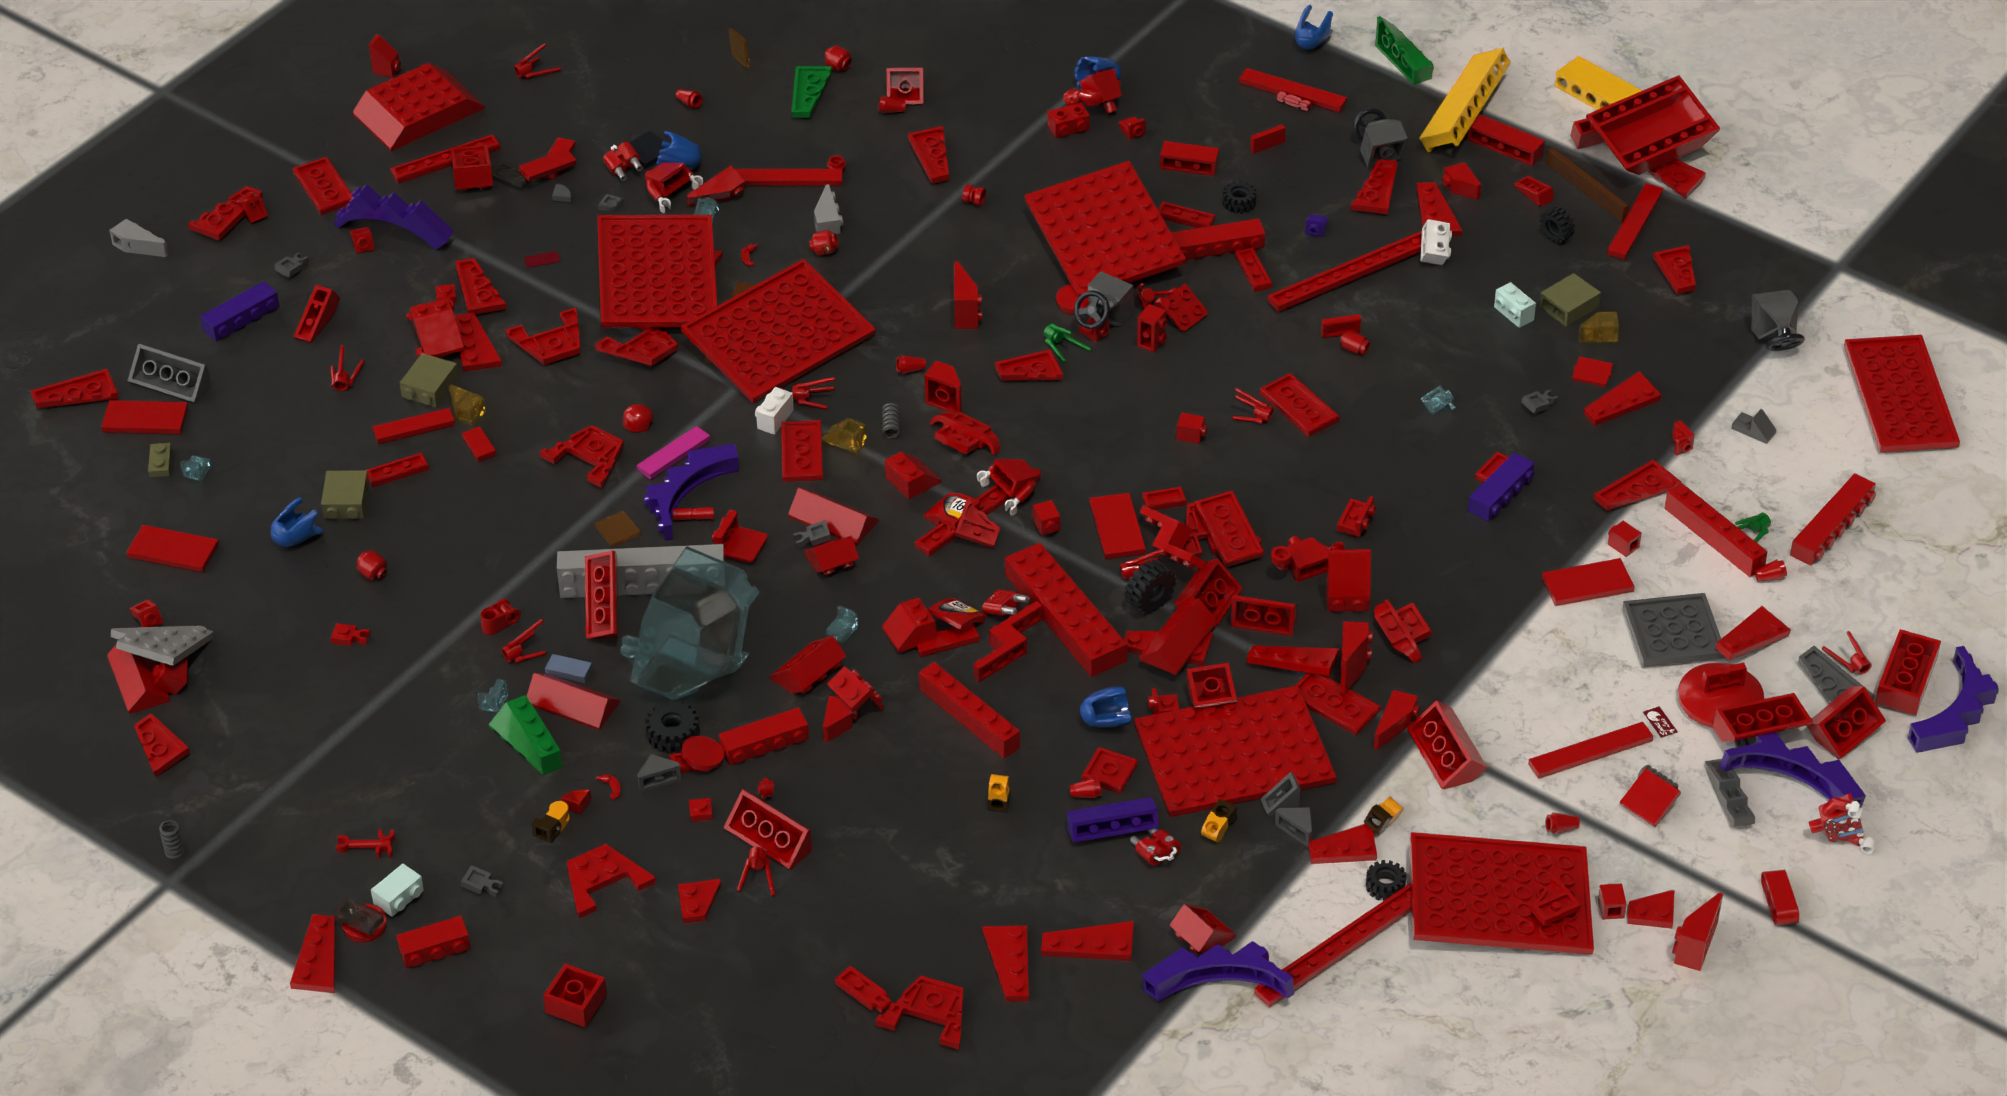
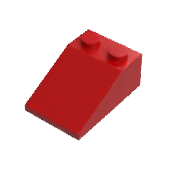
[450,145,493,191]
[954,262,982,329]
[410,298,464,357]
[1326,549,1371,612]
[1340,621,1373,694]
[1672,893,1723,971]

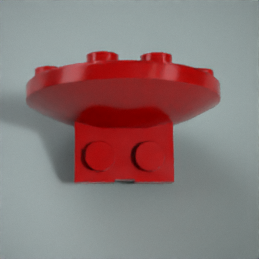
[1678,662,1764,728]

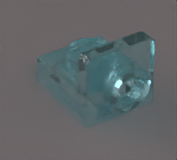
[694,197,719,224]
[1420,385,1455,415]
[181,455,211,481]
[826,606,857,643]
[477,679,508,713]

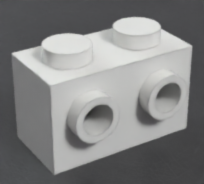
[1420,219,1452,265]
[755,387,794,435]

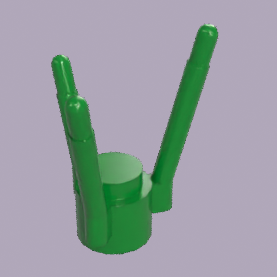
[1044,323,1091,362]
[1735,512,1771,542]

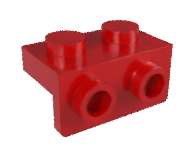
[1337,496,1376,537]

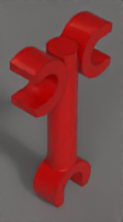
[336,829,395,858]

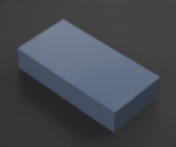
[545,654,592,683]

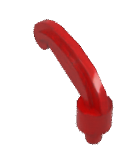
[741,244,758,266]
[596,774,620,800]

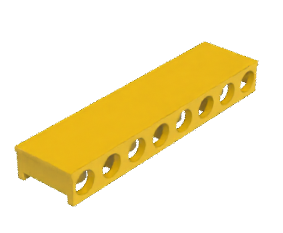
[1419,48,1511,152]
[1555,56,1643,110]

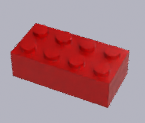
[1875,629,1941,715]

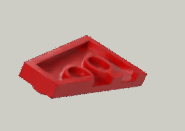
[1653,245,1696,294]
[995,349,1063,381]
[134,714,190,777]
[1308,824,1377,864]

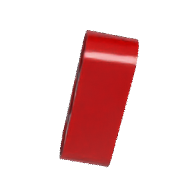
[1761,869,1799,925]

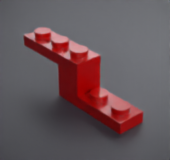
[1139,506,1206,569]
[973,601,1042,683]

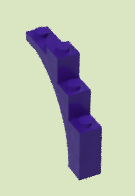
[333,184,454,250]
[643,444,739,541]
[1908,646,1999,753]
[1720,732,1866,808]
[1142,941,1294,1002]

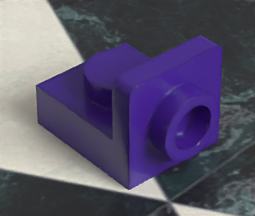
[1305,214,1328,237]

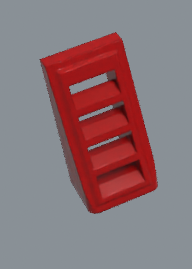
[1514,176,1554,207]

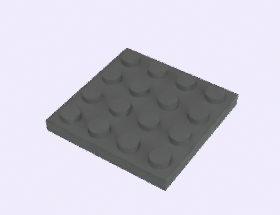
[1623,593,1725,667]

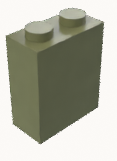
[1539,273,1601,327]
[400,353,459,407]
[321,470,369,519]

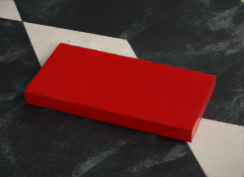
[292,157,353,215]
[1259,373,1340,437]
[101,400,188,434]
[781,420,823,482]
[1195,490,1264,567]
[1089,493,1146,559]
[126,525,219,572]
[1542,558,1635,606]
[1295,673,1381,736]

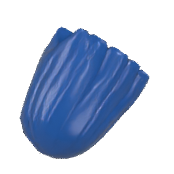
[1295,5,1333,50]
[1074,56,1121,88]
[656,130,702,170]
[271,497,323,547]
[1080,686,1131,728]

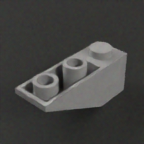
[814,184,843,235]
[109,219,168,257]

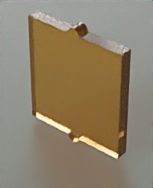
[728,28,750,68]
[594,511,641,547]

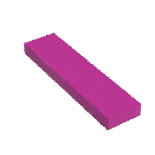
[637,426,710,480]

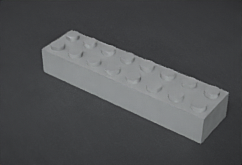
[557,544,726,598]

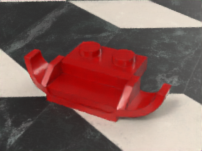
[930,412,1000,455]
[1374,599,1432,663]

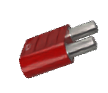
[982,589,1029,616]

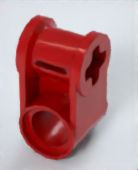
[480,599,521,635]

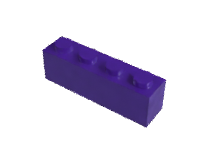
[200,281,280,342]
[1468,453,1535,522]
[1066,797,1159,842]

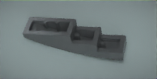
[1705,759,1755,827]

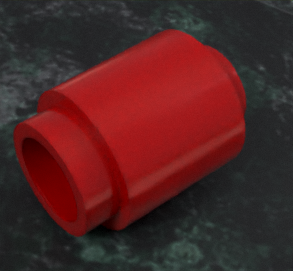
[1340,330,1371,355]

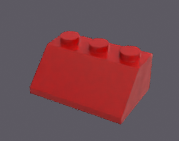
[1174,558,1243,629]
[1231,595,1298,637]
[769,635,846,694]
[1807,686,1886,759]

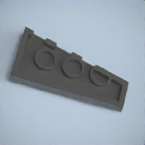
[1799,646,1874,704]

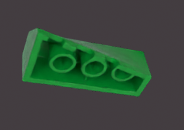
[1375,16,1434,85]
[489,695,563,775]

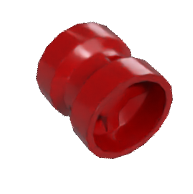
[962,184,986,206]

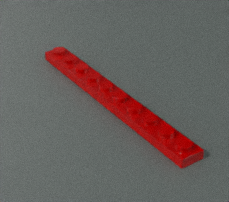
[1268,231,1422,312]
[1254,883,1412,1007]

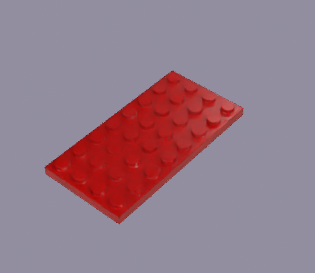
[1844,335,1960,452]

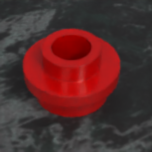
[827,155,846,170]
[758,777,774,799]

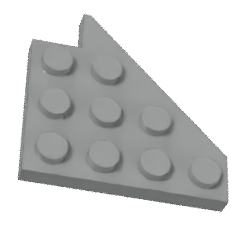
[110,626,214,666]

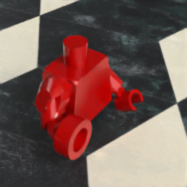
[1063,68,1122,114]
[1271,536,1345,582]

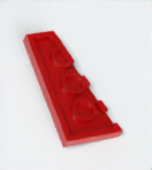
[455,258,507,315]

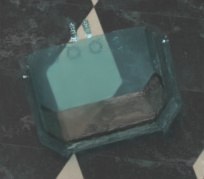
[620,546,760,700]

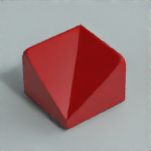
[561,789,592,815]

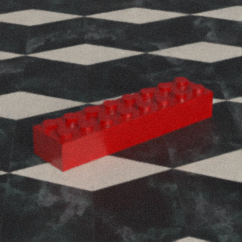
[1005,543,1127,677]

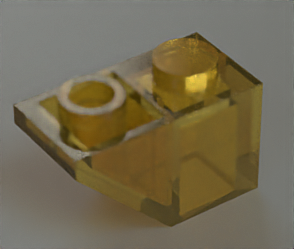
[1578,312,1619,342]
[449,385,486,426]
[822,418,867,454]

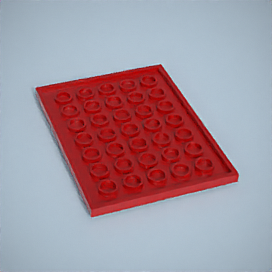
[1024,161,1186,297]
[597,215,717,328]
[681,259,876,403]
[1134,685,1337,817]
[1410,832,1594,955]

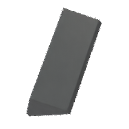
[128,343,211,403]

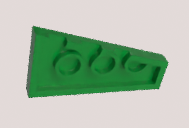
[792,66,832,118]

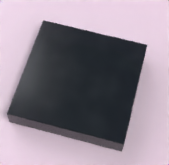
[629,131,665,169]

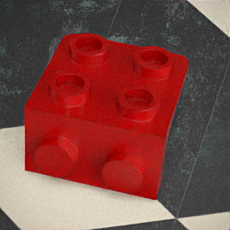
[1154,283,1208,332]
[712,510,768,563]
[827,666,885,712]

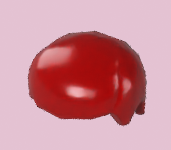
[623,404,653,432]

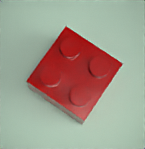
[543,963,607,1028]

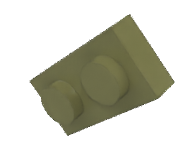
[148,443,172,477]

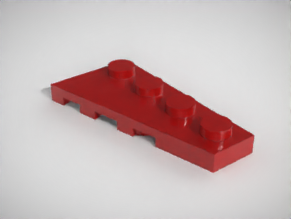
[908,126,949,184]
[1350,159,1398,214]
[1648,159,1706,199]
[1416,182,1463,237]
[188,186,263,241]
[455,313,502,372]
[30,369,119,408]
[1584,371,1661,426]
[1593,459,1682,511]
[1715,606,1791,661]
[1124,631,1213,666]
[1247,646,1339,676]
[290,914,336,993]
[1041,921,1134,961]
[982,926,1029,1002]

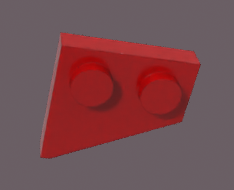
[954,499,1000,549]
[1627,890,1675,929]

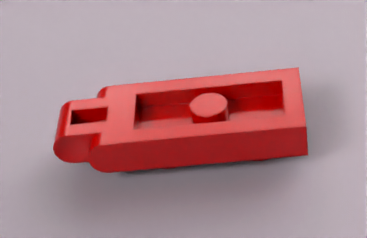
[835,966,892,1012]

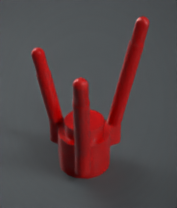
[514,43,561,79]
[1137,283,1173,309]
[330,345,365,391]
[792,377,836,409]
[1232,388,1274,424]
[1120,548,1166,583]
[501,619,546,664]
[1822,631,1872,675]
[737,847,775,896]

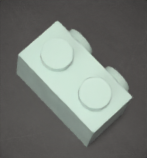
[1494,282,1536,328]
[371,864,424,917]

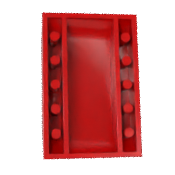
[353,63,485,151]
[1586,75,1720,175]

